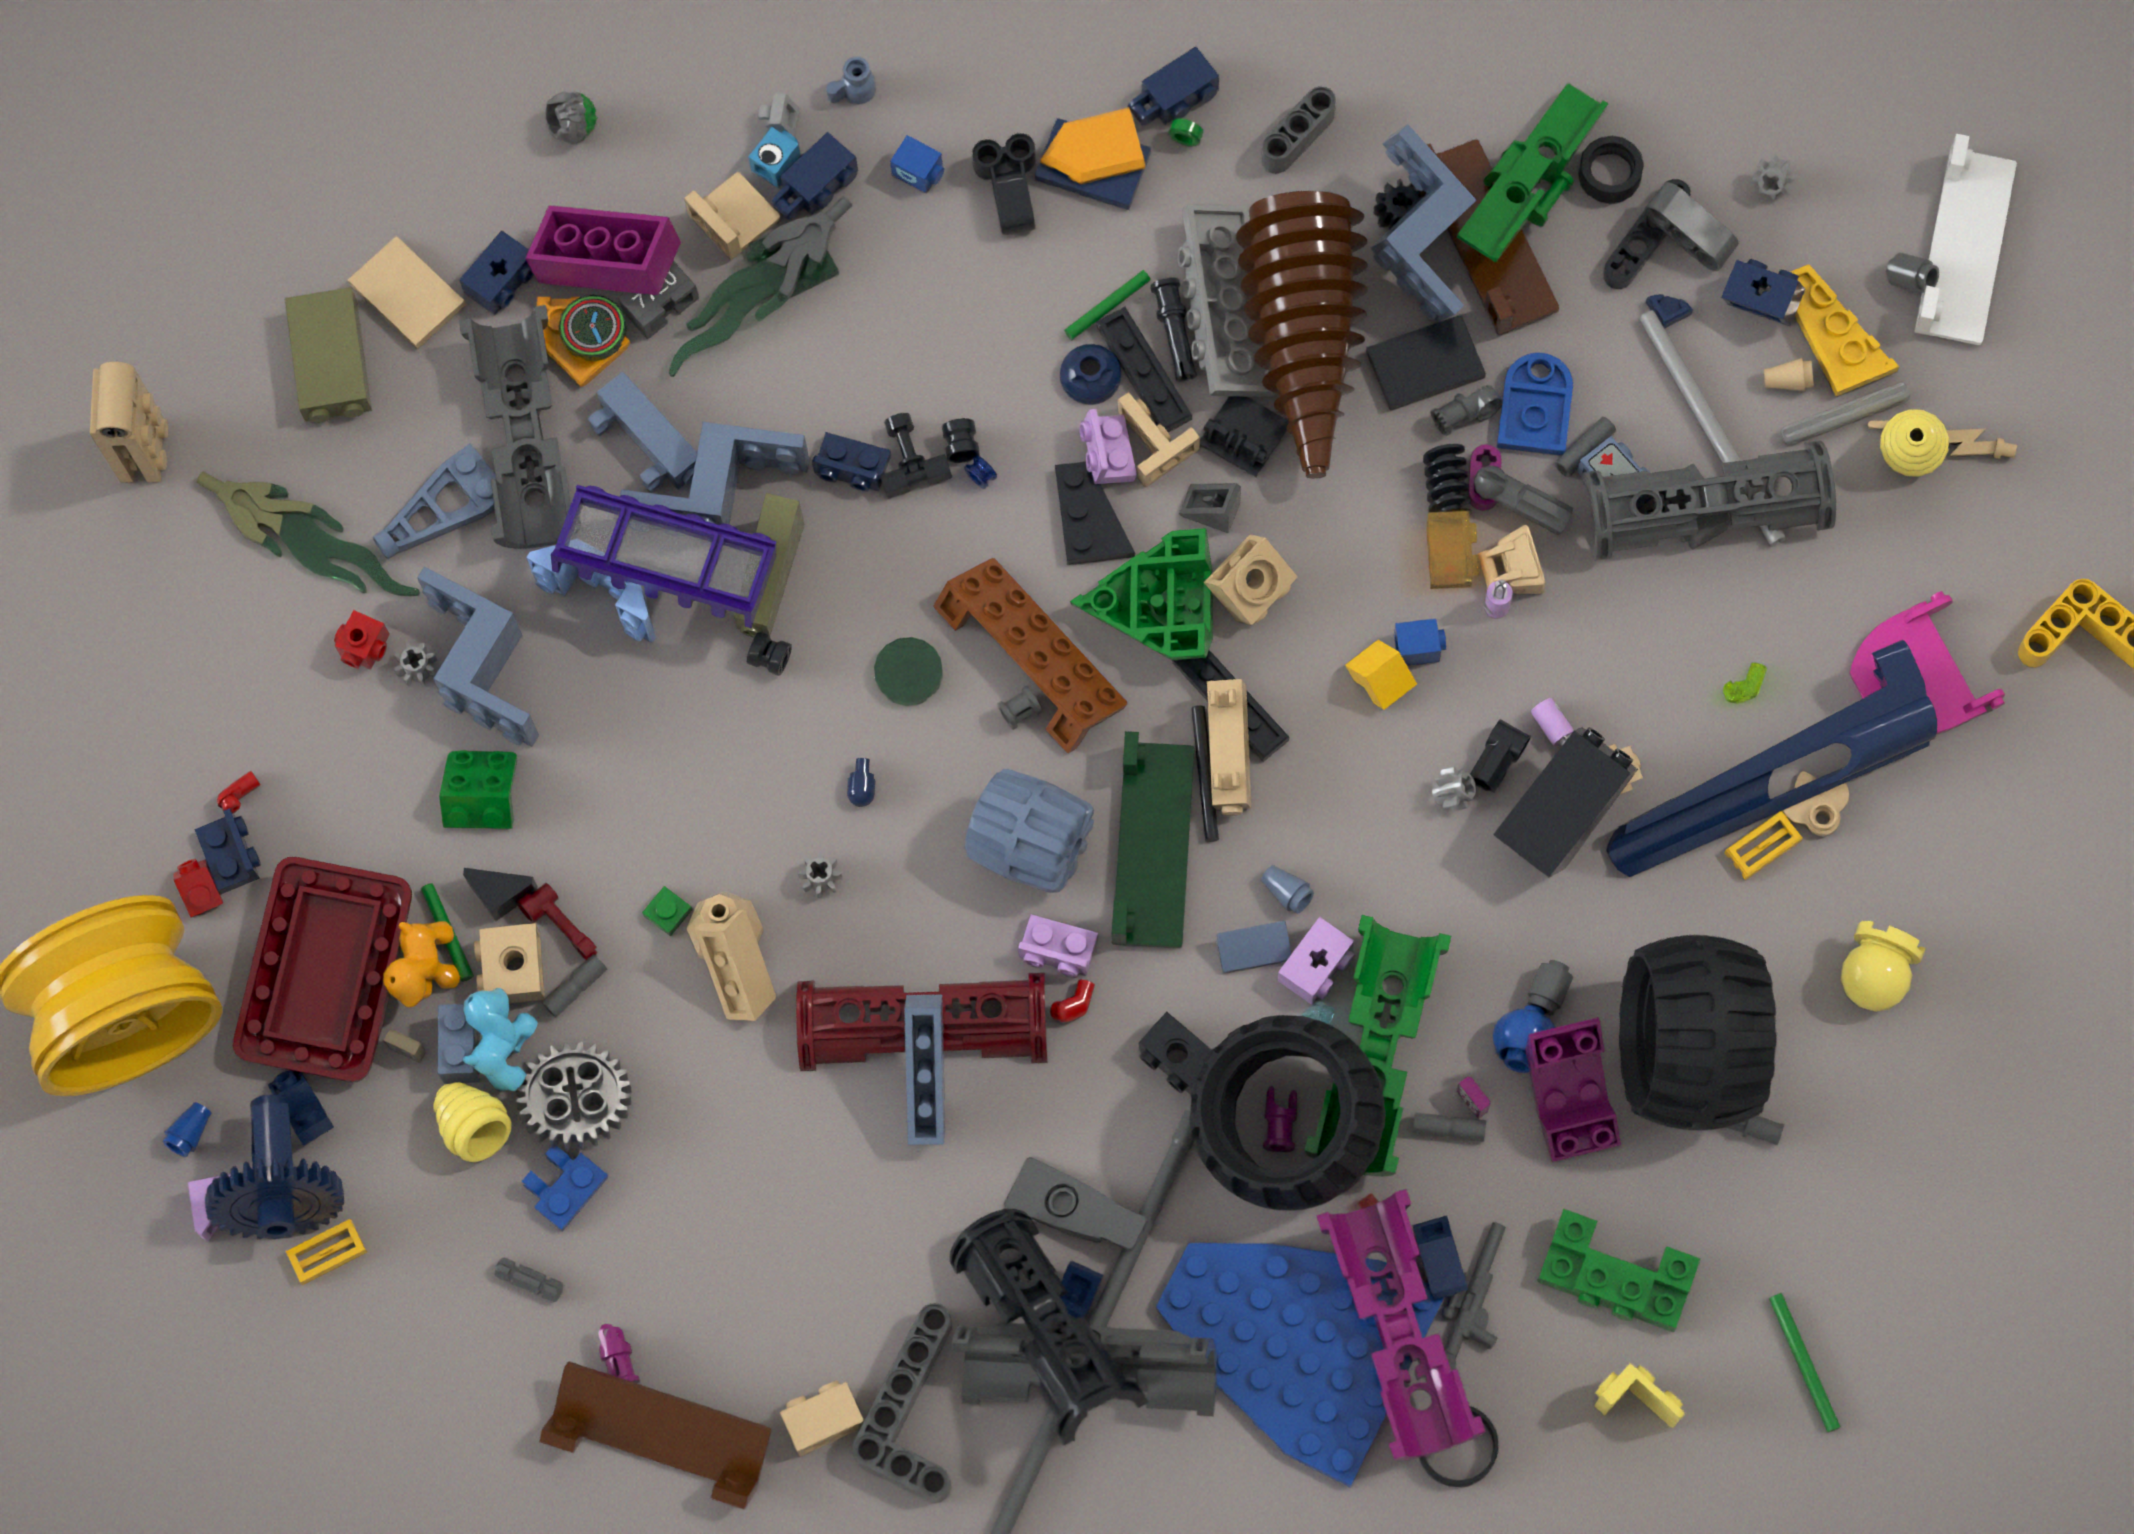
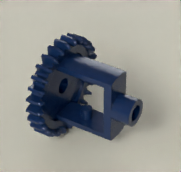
[205,1095,345,1240]

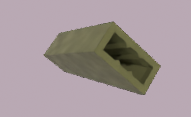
[734,493,805,637]

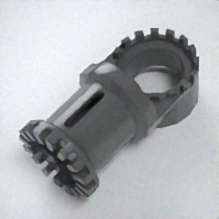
[1430,385,1503,436]

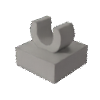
[758,94,800,137]

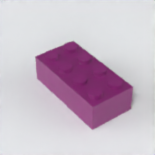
[525,205,681,296]

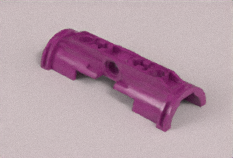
[1316,1189,1485,1461]

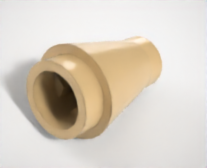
[1764,358,1814,391]

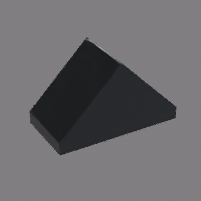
[463,868,538,921]

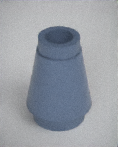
[1261,865,1314,914]

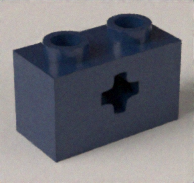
[459,230,534,315]
[1721,259,1806,326]

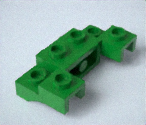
[1537,1209,1701,1332]

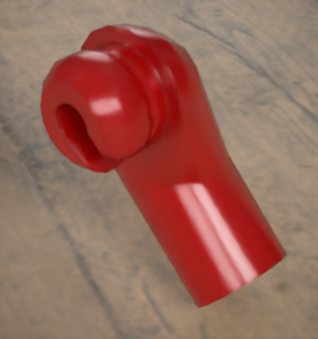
[217,771,261,813]

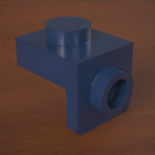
[1060,1260,1104,1319]

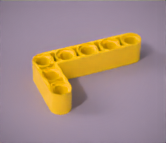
[2018,578,2134,669]

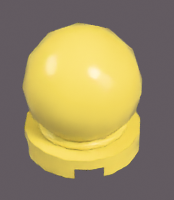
[1840,921,1926,1012]

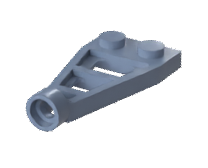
[372,444,496,559]

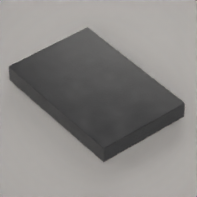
[1366,315,1486,411]

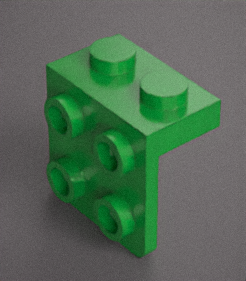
[439,750,517,829]

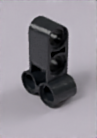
[972,133,1036,235]

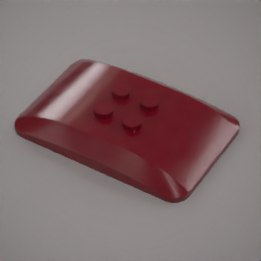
[233,857,412,1082]

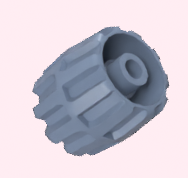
[965,769,1094,893]

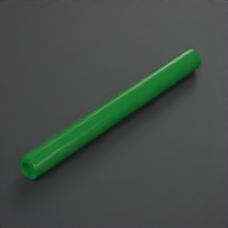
[1769,1293,1841,1433]

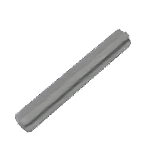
[1781,383,1910,445]

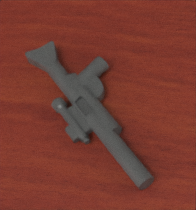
[1441,1222,1506,1371]

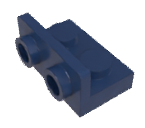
[812,432,891,492]
[194,808,261,894]

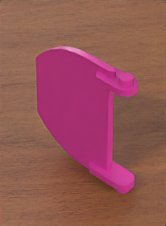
[1849,591,2005,734]

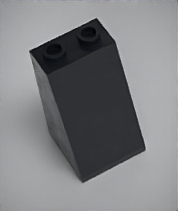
[1493,727,1638,878]

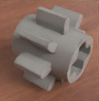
[1752,154,1797,199]
[394,643,437,686]
[1432,766,1476,812]
[798,852,842,898]

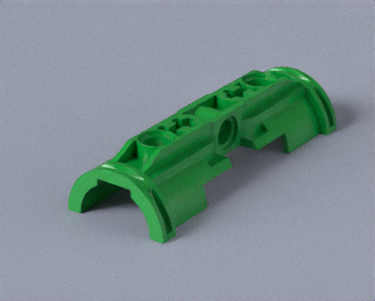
[1304,915,1452,1177]

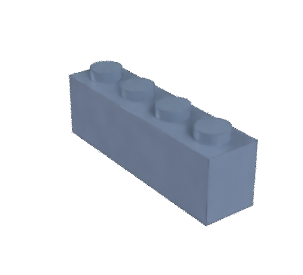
[905,995,945,1145]

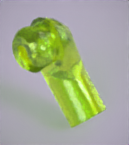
[1723,662,1767,704]

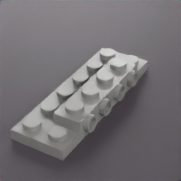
[1177,204,1276,397]

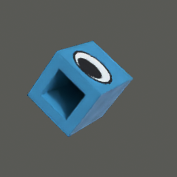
[748,127,801,188]

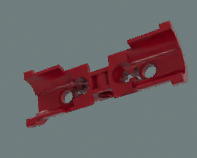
[796,972,1048,1071]

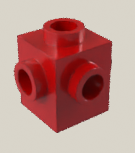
[334,610,390,670]

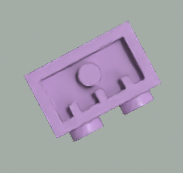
[1080,409,1137,484]
[1018,914,1098,977]

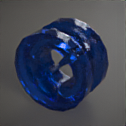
[964,455,997,489]

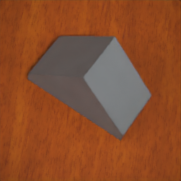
[1179,483,1241,533]

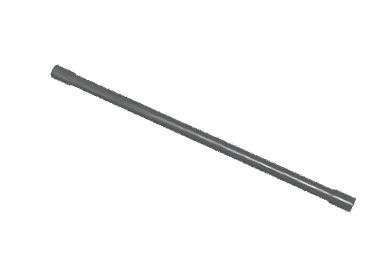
[990,1110,1194,1534]

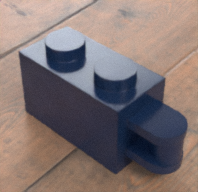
[1127,46,1219,126]
[771,132,858,220]

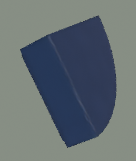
[1646,294,1693,329]

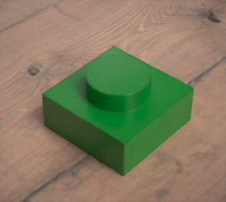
[642,886,693,937]

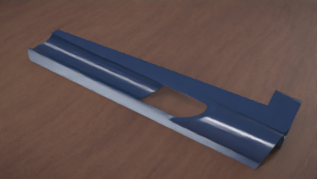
[1606,640,1937,877]

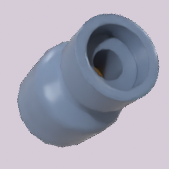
[826,57,876,104]

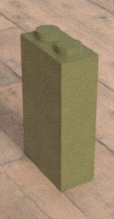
[285,287,372,423]

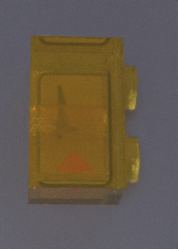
[1426,511,1479,589]

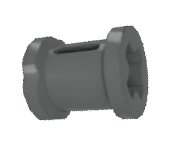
[997,686,1043,730]

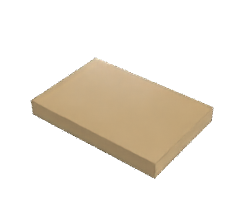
[348,236,466,349]

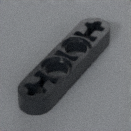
[1603,179,1691,289]

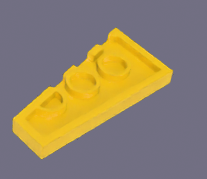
[1791,264,1899,397]

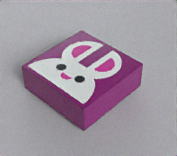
[1457,1076,1490,1119]

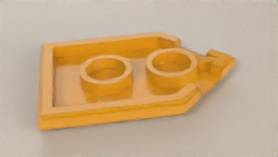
[1040,108,1145,184]
[537,296,630,387]

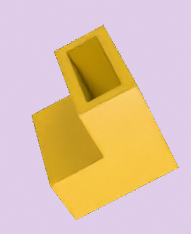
[1345,639,1417,710]

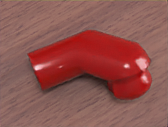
[1050,979,1095,1023]

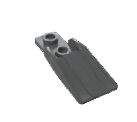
[1004,1157,1148,1251]

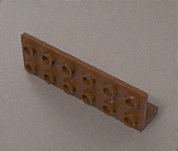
[1427,139,1559,336]
[539,1362,772,1510]

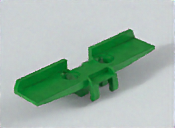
[1456,83,1608,263]

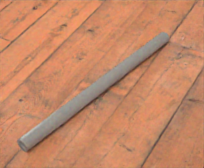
[1639,310,1786,547]

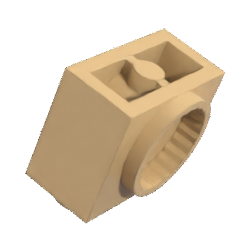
[1204,534,1298,625]
[474,923,545,1004]

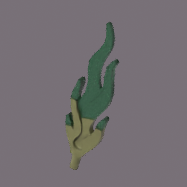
[197,471,420,596]

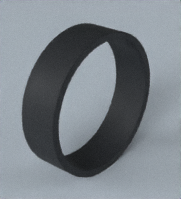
[1419,1406,1499,1487]

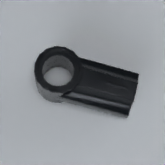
[1470,719,1531,793]

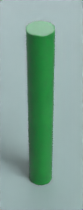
[1064,270,1151,340]
[421,883,474,982]

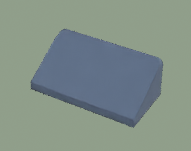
[1216,921,1291,973]

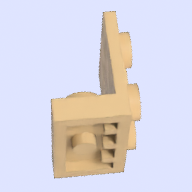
[684,172,781,260]

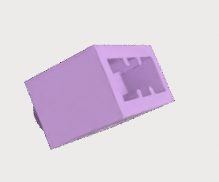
[1278,917,1355,1005]

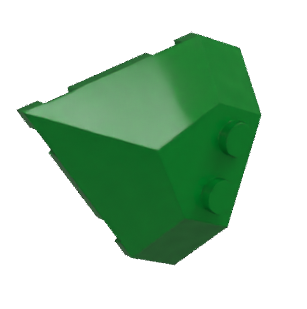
[1070,528,1213,660]

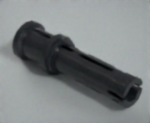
[1150,277,1197,381]

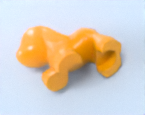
[383,921,460,1008]

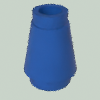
[163,1102,211,1157]

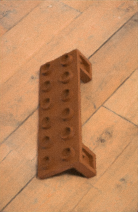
[933,558,1127,754]

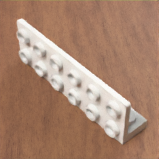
[1914,133,2017,345]

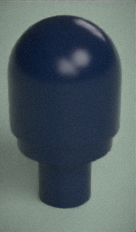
[847,758,876,807]

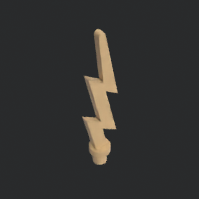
[1868,420,2017,459]

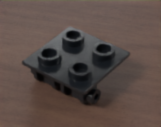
[1200,396,1289,477]

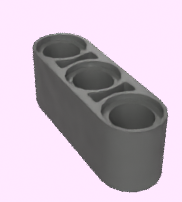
[1262,86,1336,174]
[1644,182,1739,271]

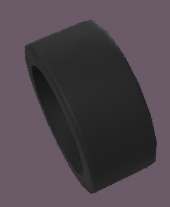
[1578,136,1644,204]

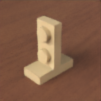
[1118,392,1200,488]

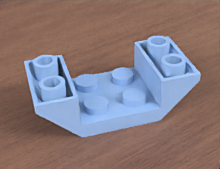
[526,539,656,643]

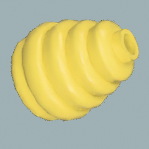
[1880,409,1949,477]
[433,1082,511,1162]

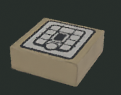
[384,1029,426,1063]

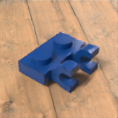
[521,1146,609,1232]

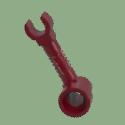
[516,883,598,960]

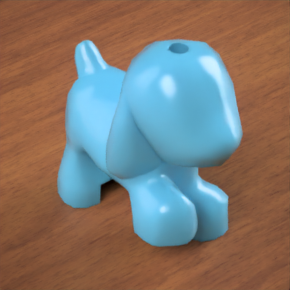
[463,988,538,1091]

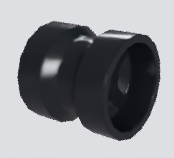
[942,418,980,463]
[746,632,792,676]

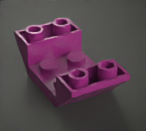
[1526,1017,1621,1162]

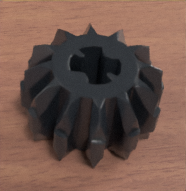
[1373,179,1427,231]

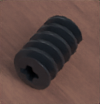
[1423,444,1472,521]

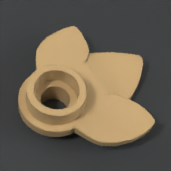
[1783,771,1849,836]

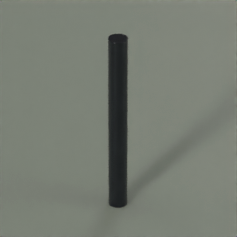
[1191,705,1219,842]

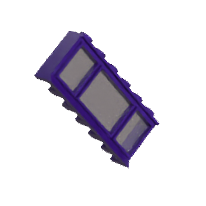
[551,485,776,628]

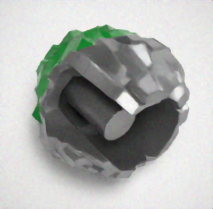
[545,91,598,145]

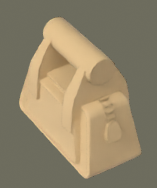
[1478,525,1545,594]

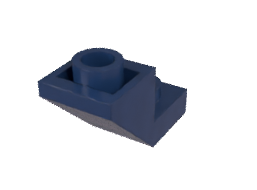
[268,1070,334,1146]
[1412,1215,1468,1299]

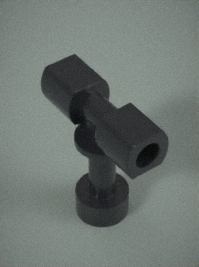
[880,413,952,499]

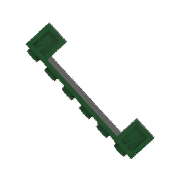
[1112,731,1195,948]

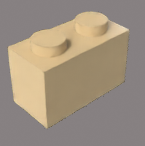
[780,1381,864,1457]

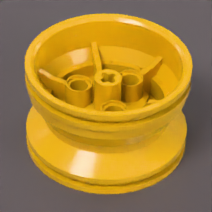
[0,895,222,1096]

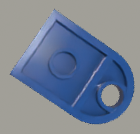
[1497,353,1573,456]

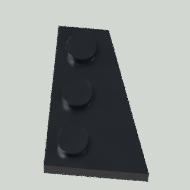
[1055,461,1135,565]

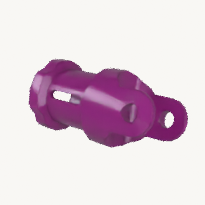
[1263,1086,1297,1152]
[599,1324,640,1383]

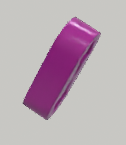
[1468,444,1502,511]

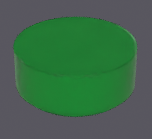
[1168,118,1204,146]

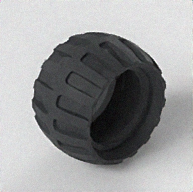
[1619,935,1777,1131]
[1189,1015,1385,1211]

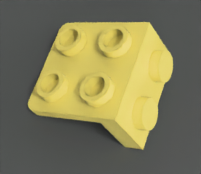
[1594,1363,1685,1428]

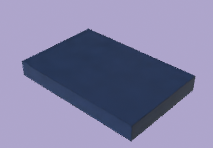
[1035,118,1151,210]

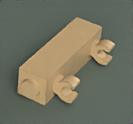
[1207,679,1252,815]

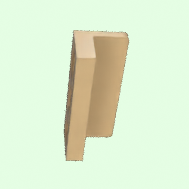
[695,910,776,1021]

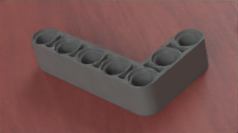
[852,1303,952,1503]

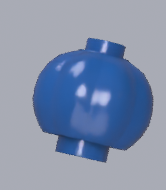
[1493,1005,1556,1073]

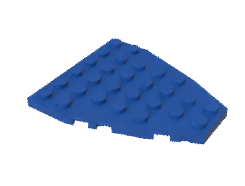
[1156,1243,1445,1488]

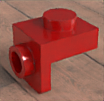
[173,859,223,917]

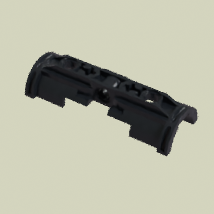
[949,1209,1149,1446]

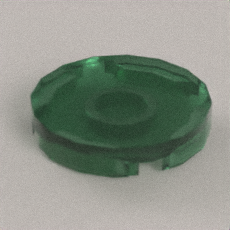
[874,637,943,706]

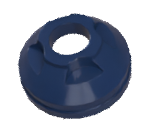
[1060,344,1121,405]

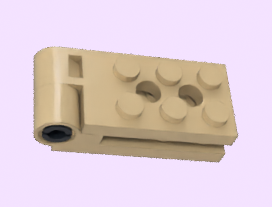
[90,362,169,483]

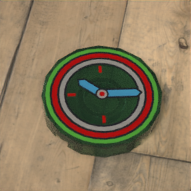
[559,294,627,361]

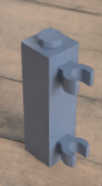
[588,371,697,493]

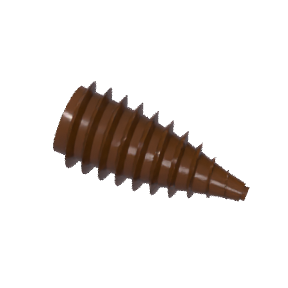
[1236,191,1368,479]

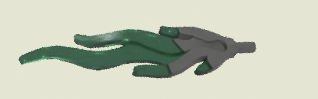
[669,196,852,377]

